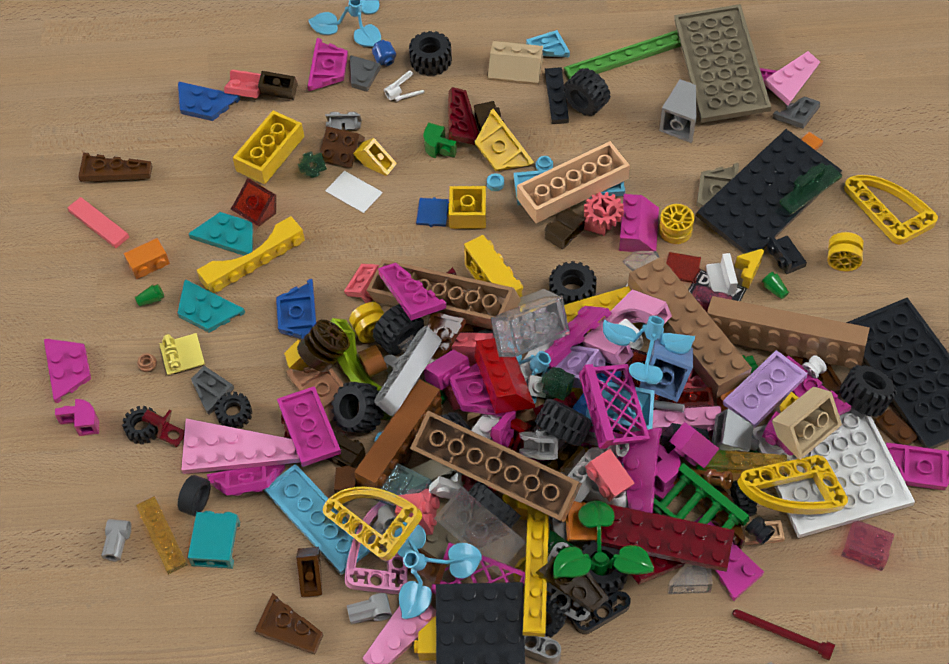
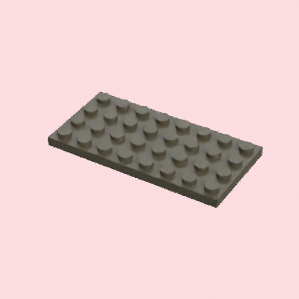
[674,4,771,123]

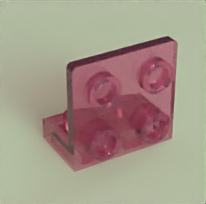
[841,520,894,571]

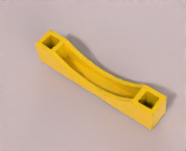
[197,216,305,293]

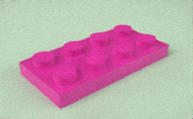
[277,386,341,467]

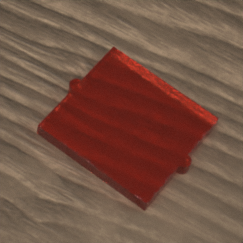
[666,252,701,284]

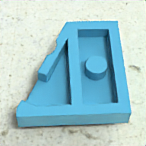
[526,30,570,57]

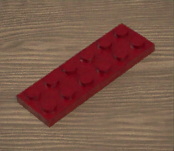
[601,504,735,572]

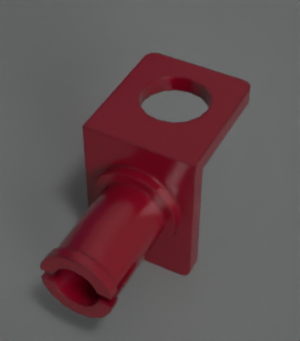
[142,409,185,447]

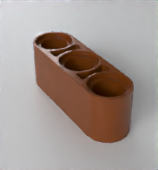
[358,345,388,377]

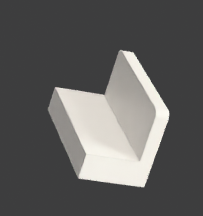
[706,253,738,296]

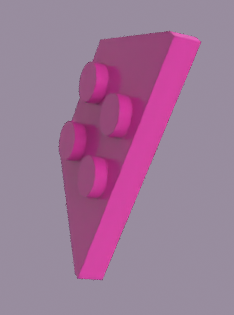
[308,38,348,91]
[44,339,91,403]
[450,363,506,417]
[886,442,949,491]
[207,464,285,496]

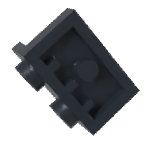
[767,235,807,275]

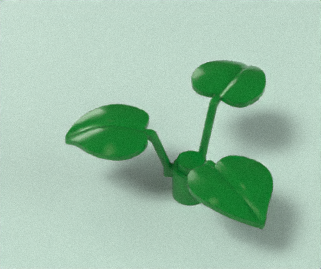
[554,500,654,578]

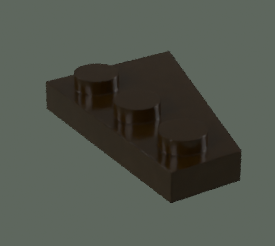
[535,546,608,613]

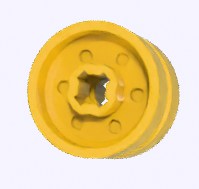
[659,204,694,244]
[827,232,864,271]
[349,302,384,343]

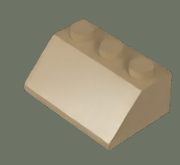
[488,41,543,85]
[772,386,842,460]

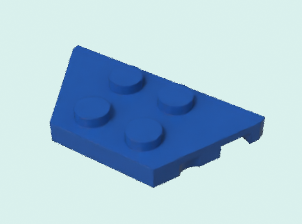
[178,82,240,121]
[276,279,316,339]

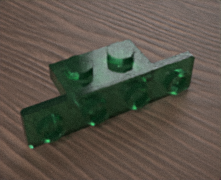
[779,163,842,214]

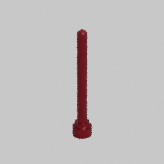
[732,609,836,661]

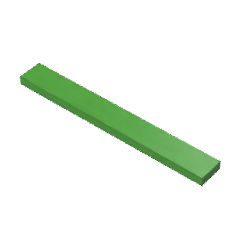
[564,30,681,79]

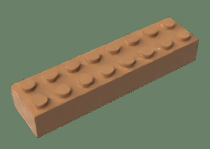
[628,257,752,398]
[366,259,521,333]
[707,296,869,369]
[410,411,582,522]

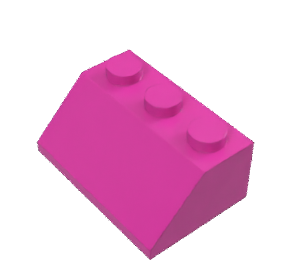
[619,194,659,254]

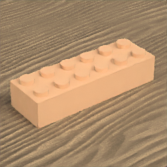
[517,141,630,223]

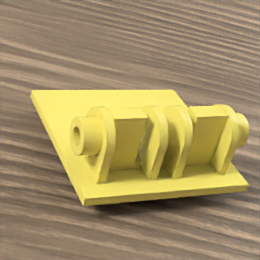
[159,333,205,375]

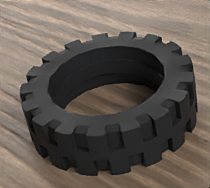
[469,481,521,528]

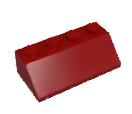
[475,338,535,414]

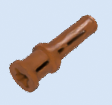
[677,468,733,490]

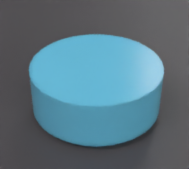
[487,173,504,191]

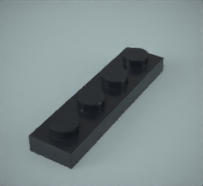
[545,67,569,124]

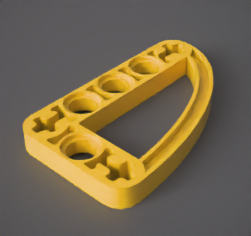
[844,175,938,245]
[737,455,848,515]
[322,487,422,561]

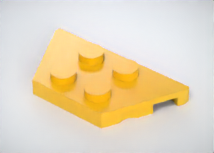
[474,109,534,171]

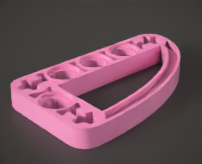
[344,501,408,594]

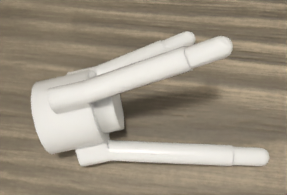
[384,71,424,102]

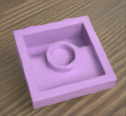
[549,346,606,389]

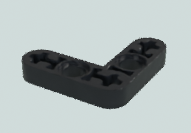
[553,589,631,635]

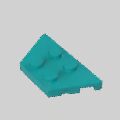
[189,212,254,256]
[177,280,245,333]

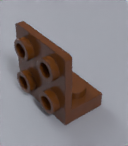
[318,126,365,168]

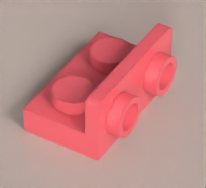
[224,70,261,98]
[344,264,379,303]

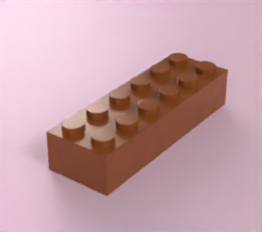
[354,379,443,502]

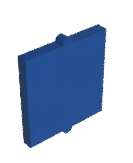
[416,197,449,227]

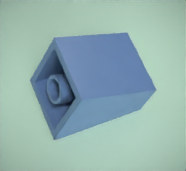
[639,339,693,402]

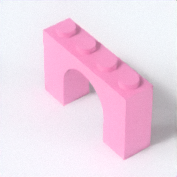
[582,289,672,365]

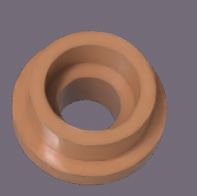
[137,353,157,372]

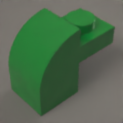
[423,122,457,159]

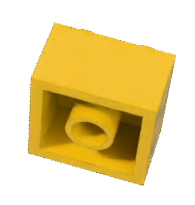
[449,186,486,229]

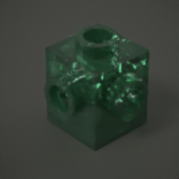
[298,151,327,178]
[541,367,575,401]

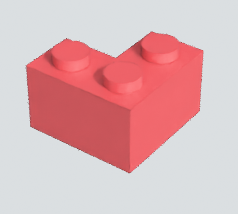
[395,489,440,535]

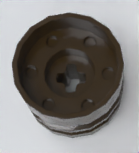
[297,319,350,372]

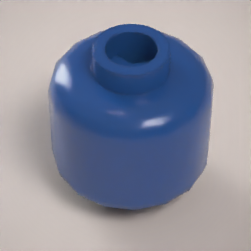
[372,40,397,66]

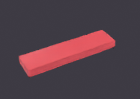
[67,197,129,248]

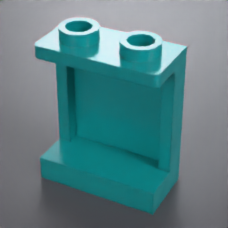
[188,511,241,569]

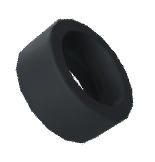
[177,475,211,516]

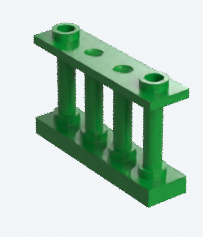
[653,463,749,529]

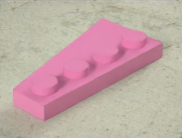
[764,51,820,106]
[363,605,436,664]

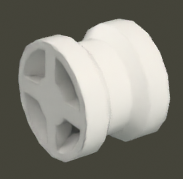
[801,356,827,379]

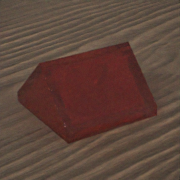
[231,178,276,226]

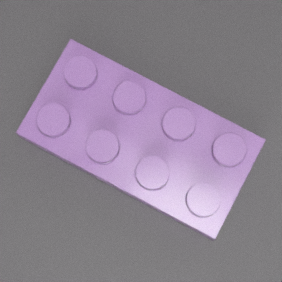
[723,350,808,428]

